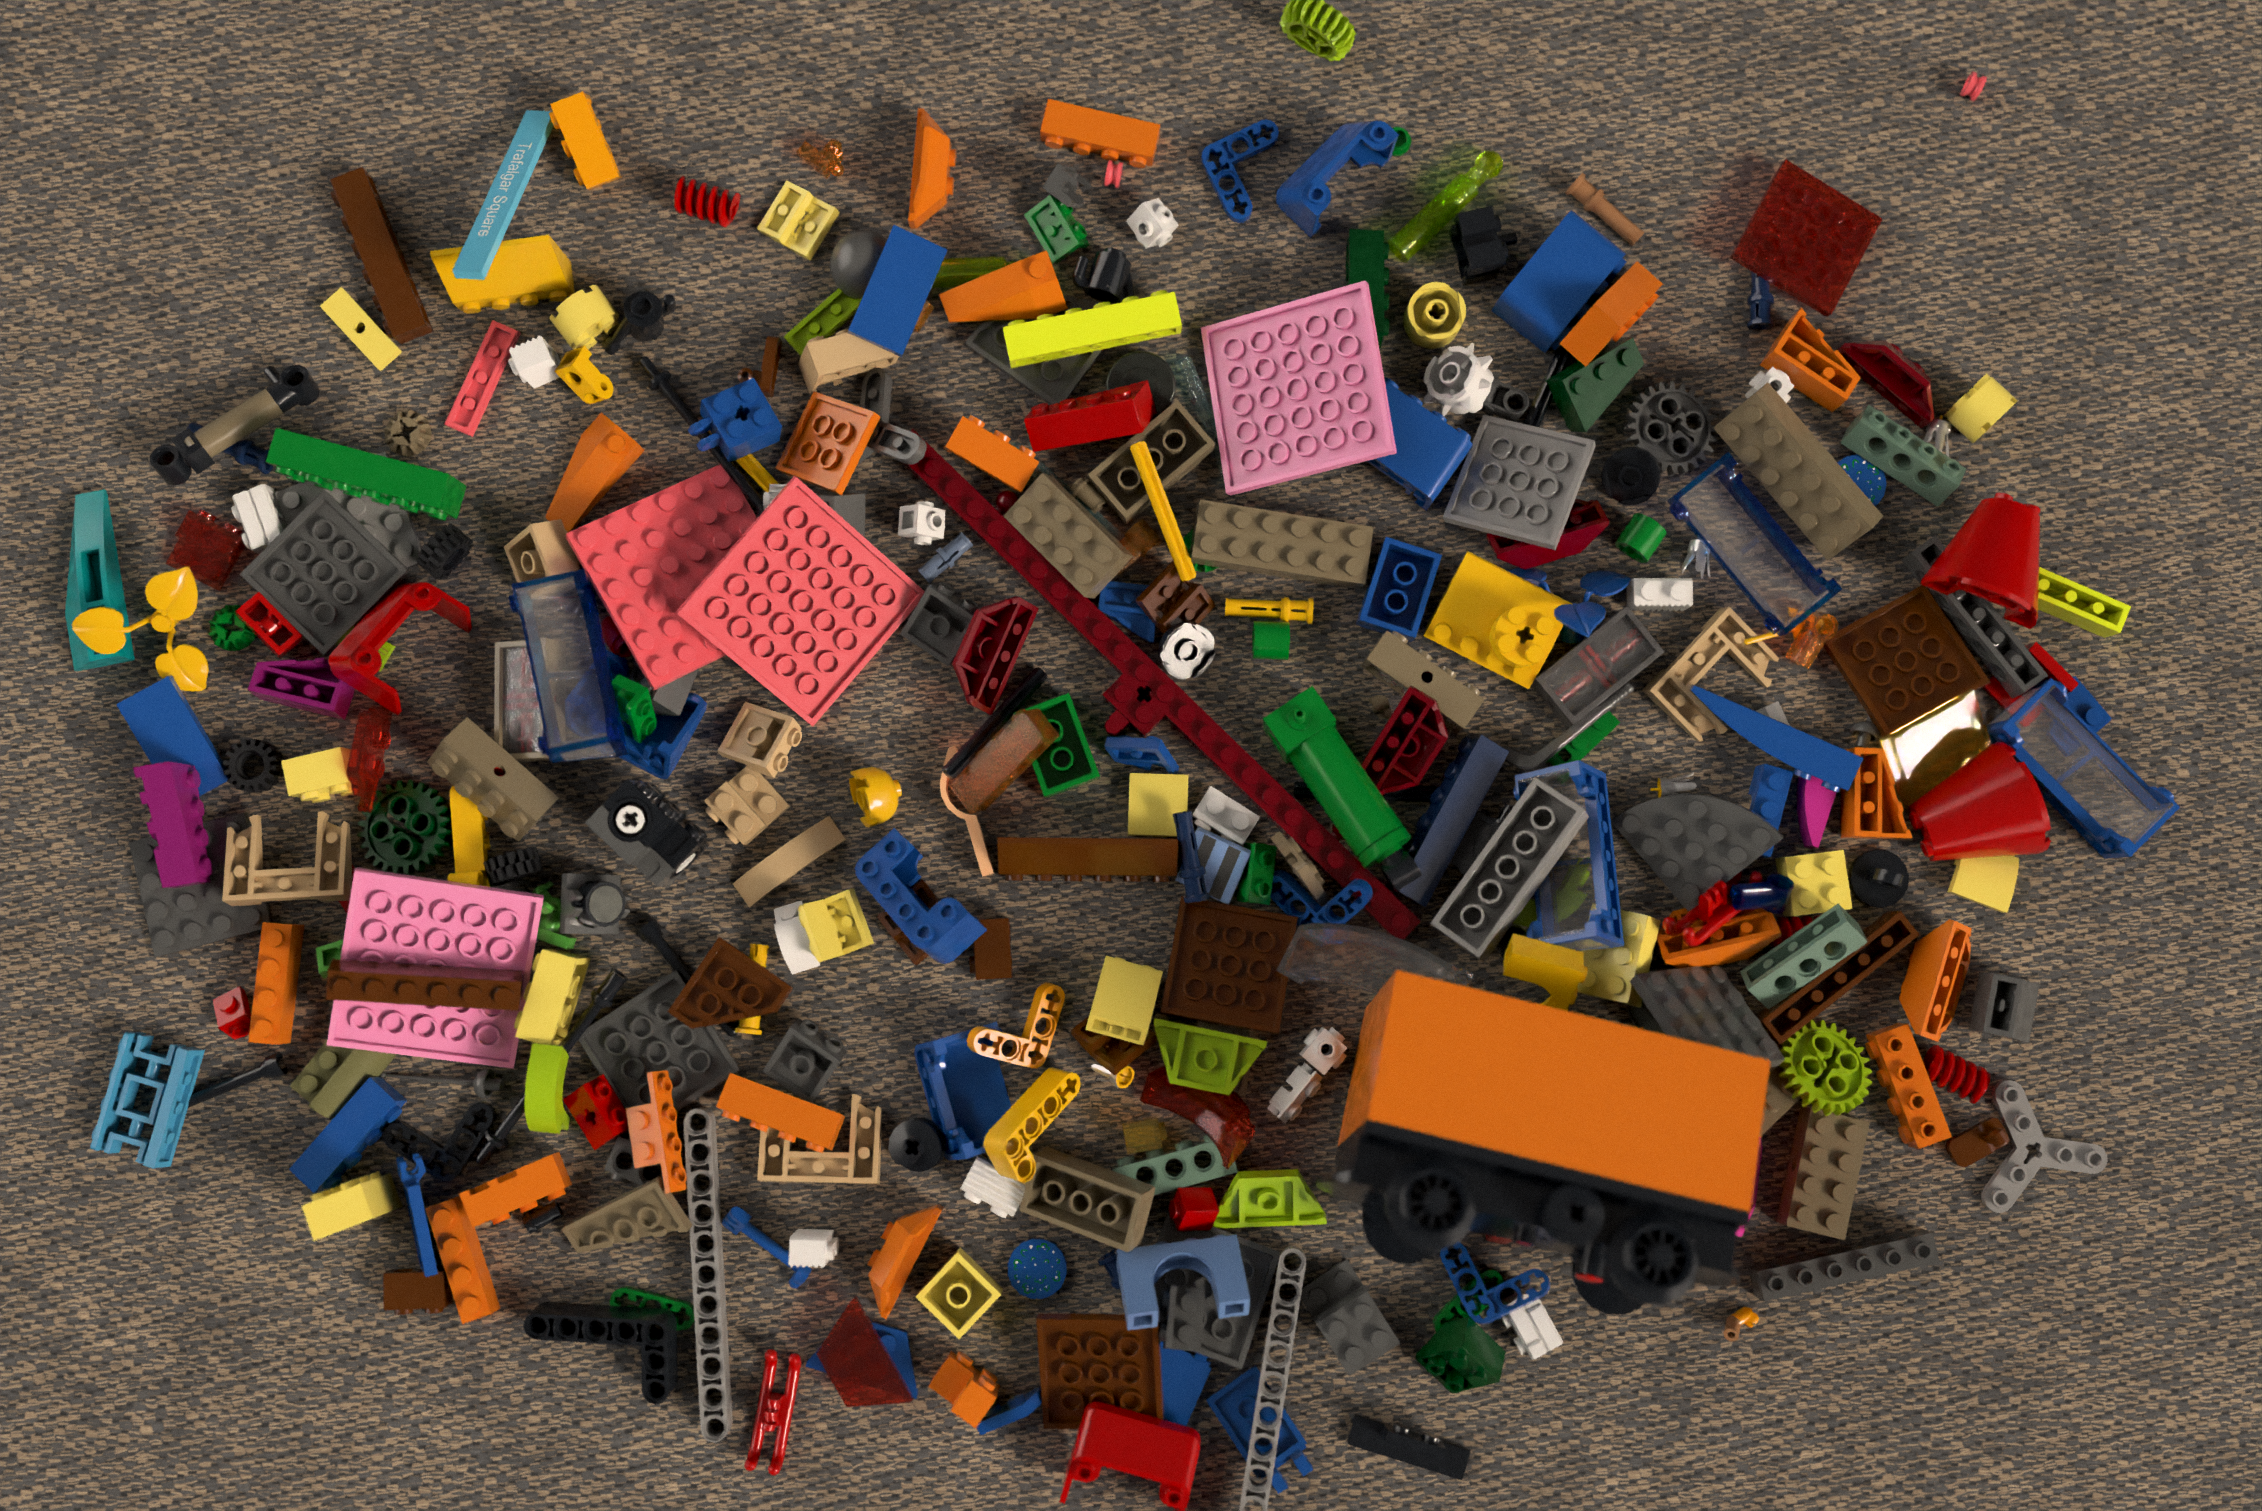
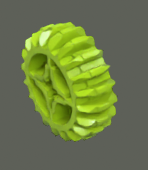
[1280,0,1356,61]

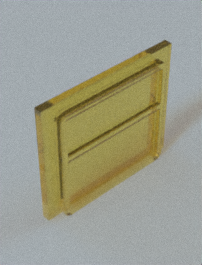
[1879,689,1991,813]

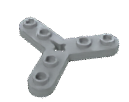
[1981,1080,2108,1213]

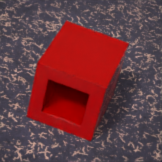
[1169,1187,1219,1231]

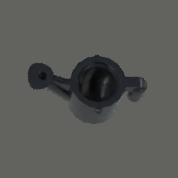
[1072,248,1135,304]
[603,291,676,355]

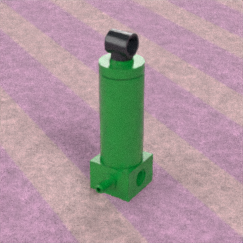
[1263,686,1422,892]

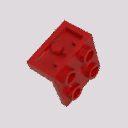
[1983,642,2079,727]

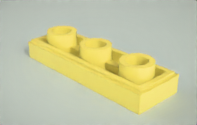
[320,287,402,371]

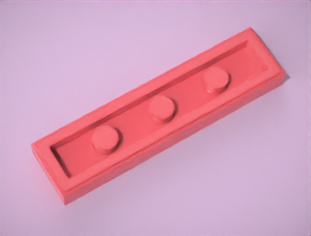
[444,320,521,437]

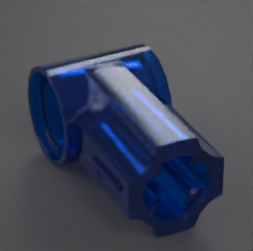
[1730,874,1794,914]

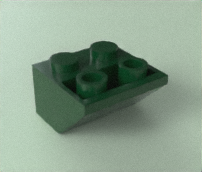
[1415,1316,1506,1394]

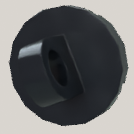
[1848,849,1909,908]

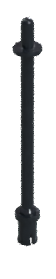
[639,356,764,518]
[476,968,628,1165]

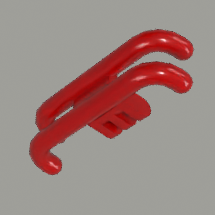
[1663,871,1762,947]
[744,1349,801,1476]

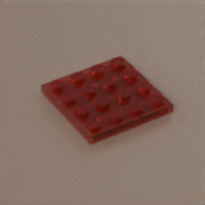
[1730,159,1882,317]

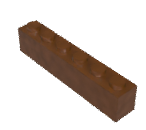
[330,167,433,344]
[1755,911,1919,1045]
[326,959,523,1011]

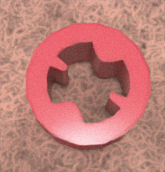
[1960,71,1987,101]
[1104,160,1123,188]

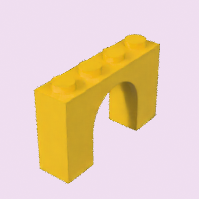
[1503,934,1588,1011]

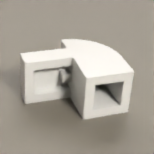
[774,900,821,975]

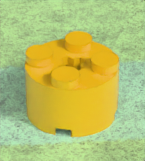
[1490,605,1555,668]

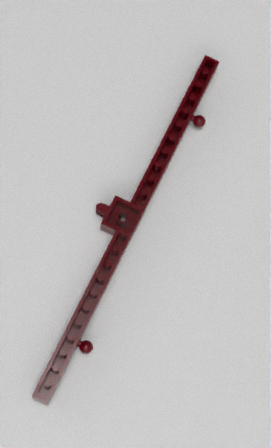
[902,429,1421,943]

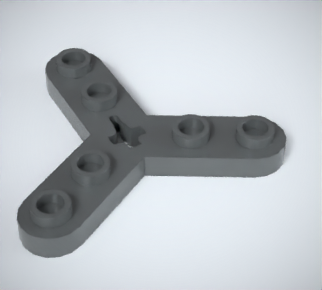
[856,368,927,467]

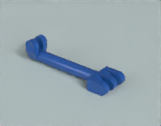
[722,1206,812,1289]

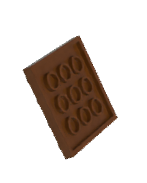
[1821,585,1990,740]
[1160,896,1298,1035]
[1036,1313,1164,1429]

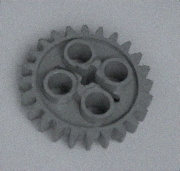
[1623,381,1718,476]

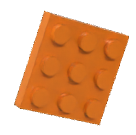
[775,391,881,495]

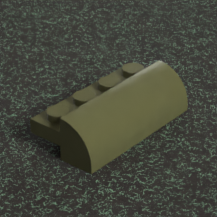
[290,1040,397,1120]

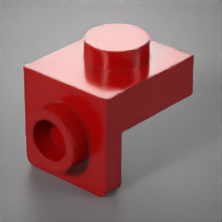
[213,986,251,1040]

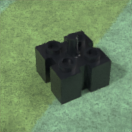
[1449,206,1518,286]

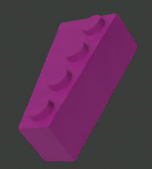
[133,761,212,888]

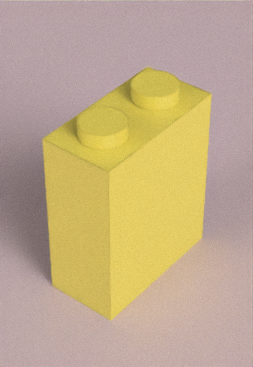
[1085,956,1163,1046]

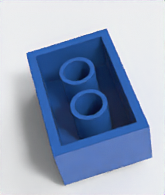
[1355,537,1442,643]

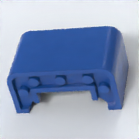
[1491,210,1627,353]
[1367,377,1473,511]
[855,828,987,964]

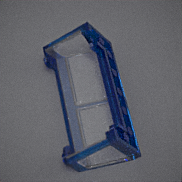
[1667,452,1842,637]
[509,569,629,763]

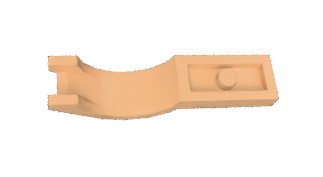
[940,746,995,877]

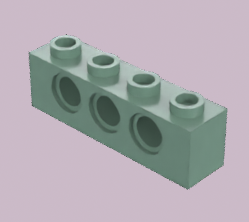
[1840,405,1966,507]
[1740,903,1868,1010]
[1112,1131,1237,1195]

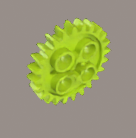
[1779,1020,1872,1116]

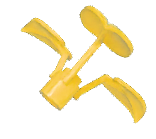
[72,566,209,691]

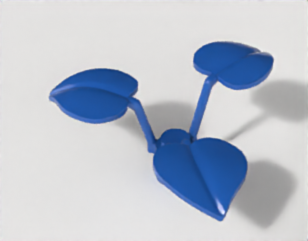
[1509,567,1631,643]

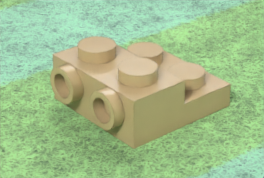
[718,702,802,778]
[704,766,790,846]

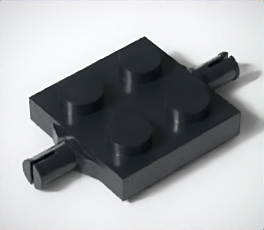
[1450,803,1513,881]

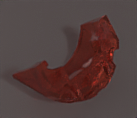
[1140,1066,1255,1170]

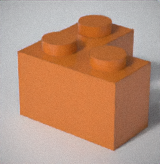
[928,1351,1000,1429]

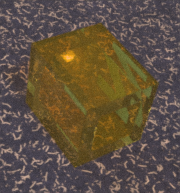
[1122,1116,1167,1154]

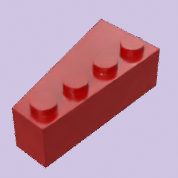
[1024,380,1157,452]

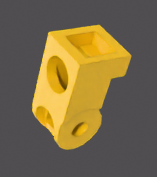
[554,346,613,404]

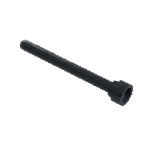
[636,919,738,1037]
[149,1052,288,1114]

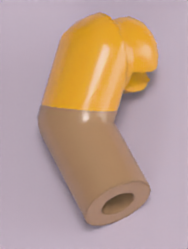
[1724,1307,1759,1342]

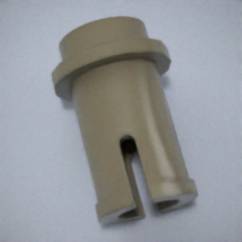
[1070,477,1107,514]

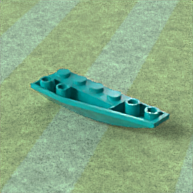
[65,489,135,672]

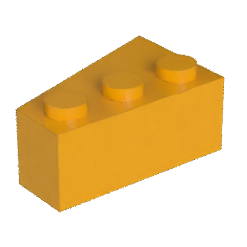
[549,91,622,190]

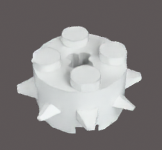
[1423,343,1494,416]

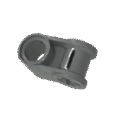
[1480,378,1529,421]

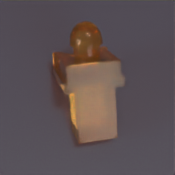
[796,139,844,179]

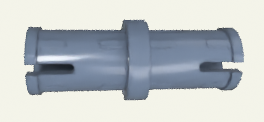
[917,532,973,584]

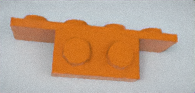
[626,1070,687,1194]

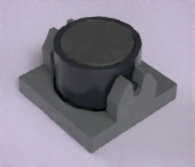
[560,873,630,934]

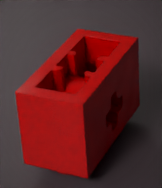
[235,592,303,659]
[563,1074,629,1150]

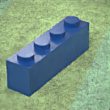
[289,1077,407,1193]

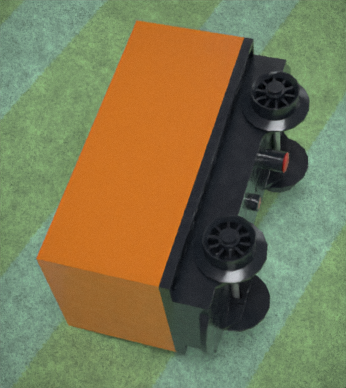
[1316,970,1770,1315]

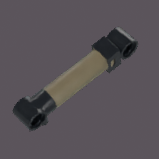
[149,365,320,486]

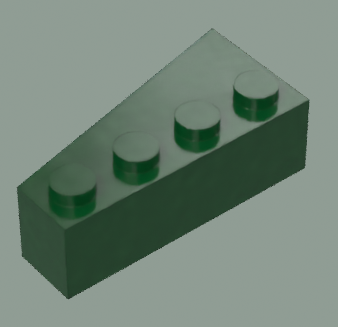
[1345,229,1389,350]

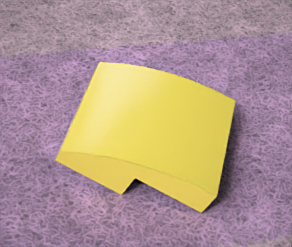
[757,180,840,261]
[1128,773,1188,837]
[1947,856,2019,913]

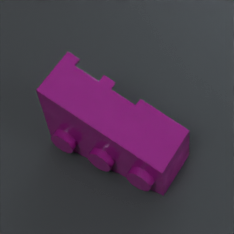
[247,658,355,720]

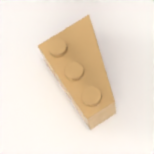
[798,329,899,395]

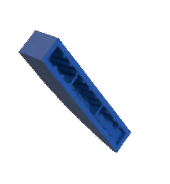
[1690,684,1864,793]

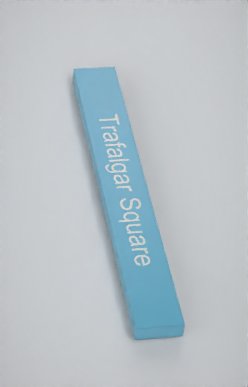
[452,110,554,280]

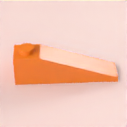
[939,250,1068,322]

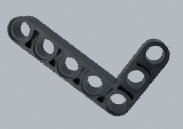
[523,1302,678,1405]

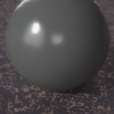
[830,230,887,300]

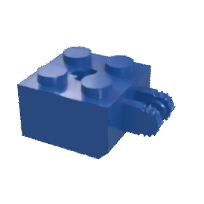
[687,378,782,462]

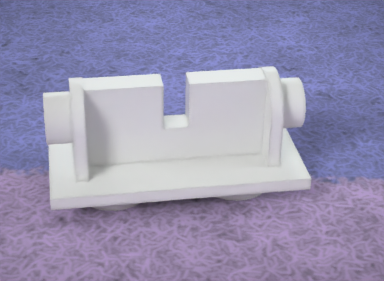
[1267,1062,1323,1124]

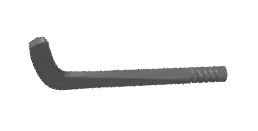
[1502,682,1634,770]

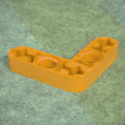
[967,982,1065,1069]

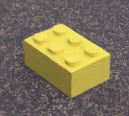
[1577,904,1661,1008]
[514,948,591,1046]
[302,1171,402,1241]

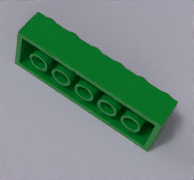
[266,428,467,521]

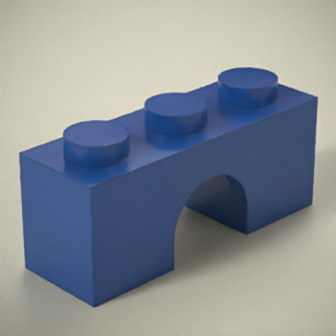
[1748,764,1793,858]

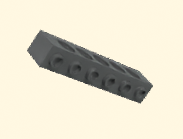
[1902,535,2048,698]
[1748,1228,1940,1302]

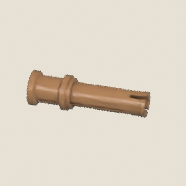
[1565,173,1645,247]

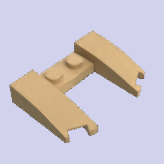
[1642,607,1779,742]
[222,812,352,906]
[757,1093,882,1185]

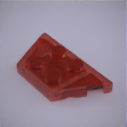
[346,705,393,813]
[816,1296,914,1407]

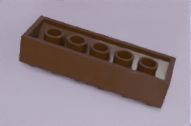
[997,837,1178,882]

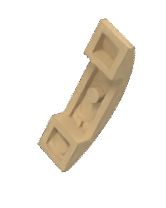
[733,816,846,908]

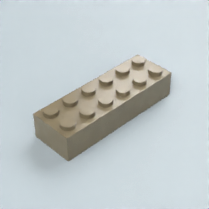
[1713,382,1883,561]
[1189,499,1374,589]

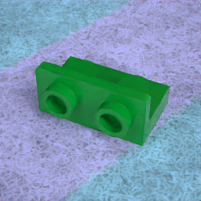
[1024,194,1090,264]
[611,674,657,743]
[1237,842,1277,905]

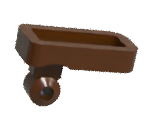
[737,336,782,398]
[1946,1117,2010,1167]

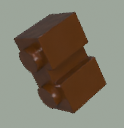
[969,918,1013,980]
[383,1267,453,1315]

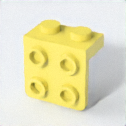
[798,888,874,962]

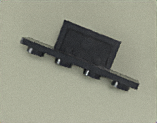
[1347,1414,1471,1480]

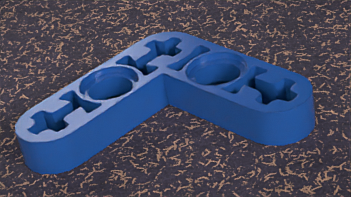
[1201,120,1279,223]
[1271,870,1373,942]
[1440,1242,1551,1325]

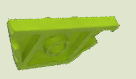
[1153,1018,1268,1095]
[1212,1169,1327,1228]

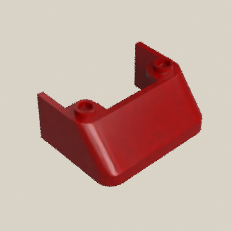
[328,582,472,716]
[1059,1402,1201,1511]

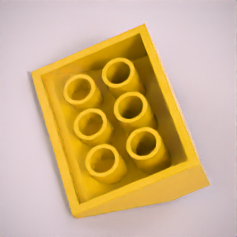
[430,235,575,314]
[1423,551,1572,689]

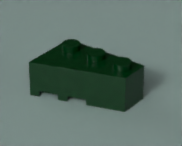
[1546,337,1644,432]

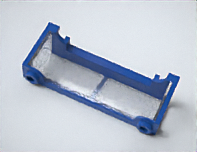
[1979,678,2180,859]
[1513,760,1624,950]

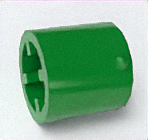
[1615,513,1667,563]
[1252,621,1290,660]

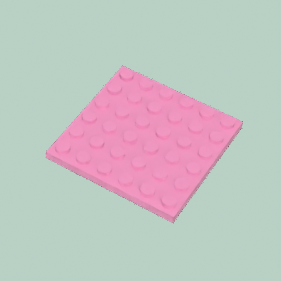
[1201,280,1397,496]
[327,868,544,1069]

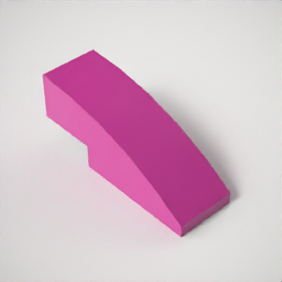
[1797,776,1836,849]

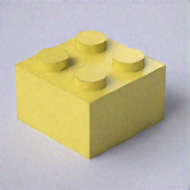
[281,747,368,803]
[1775,850,1853,916]
[916,1247,1003,1339]

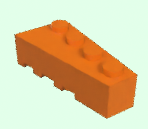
[1560,261,1663,367]

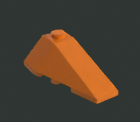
[545,413,645,532]

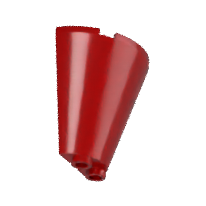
[1920,493,2041,629]
[1909,742,2051,861]

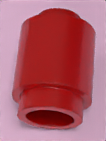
[598,616,632,657]

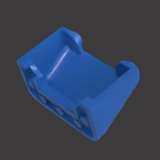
[1276,121,1399,238]
[565,648,707,779]
[914,1022,1011,1160]

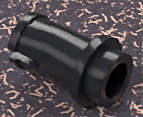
[522,1199,564,1234]

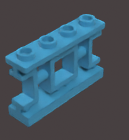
[90,1032,205,1169]

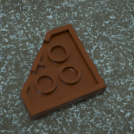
[667,937,794,1029]

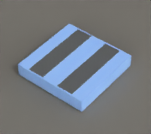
[1175,827,1251,905]

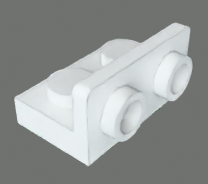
[1192,786,1260,846]

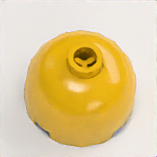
[849,767,902,827]

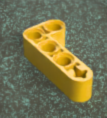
[447,786,490,887]
[984,1067,1081,1183]

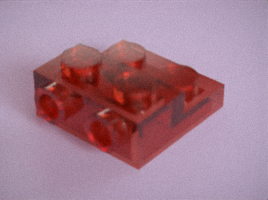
[166,509,245,591]

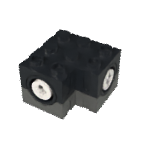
[585,779,709,888]

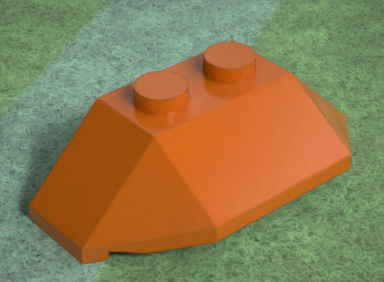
[908,108,956,229]
[1656,898,1781,968]
[1899,919,1971,1042]
[867,1204,944,1319]

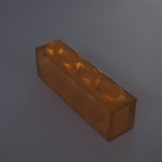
[949,708,1060,814]

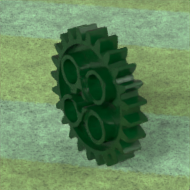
[357,780,452,876]

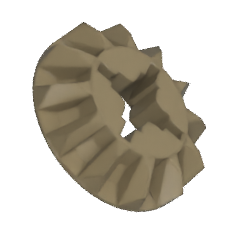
[383,410,432,457]

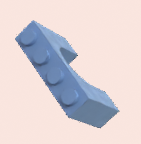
[1117,1234,1250,1330]

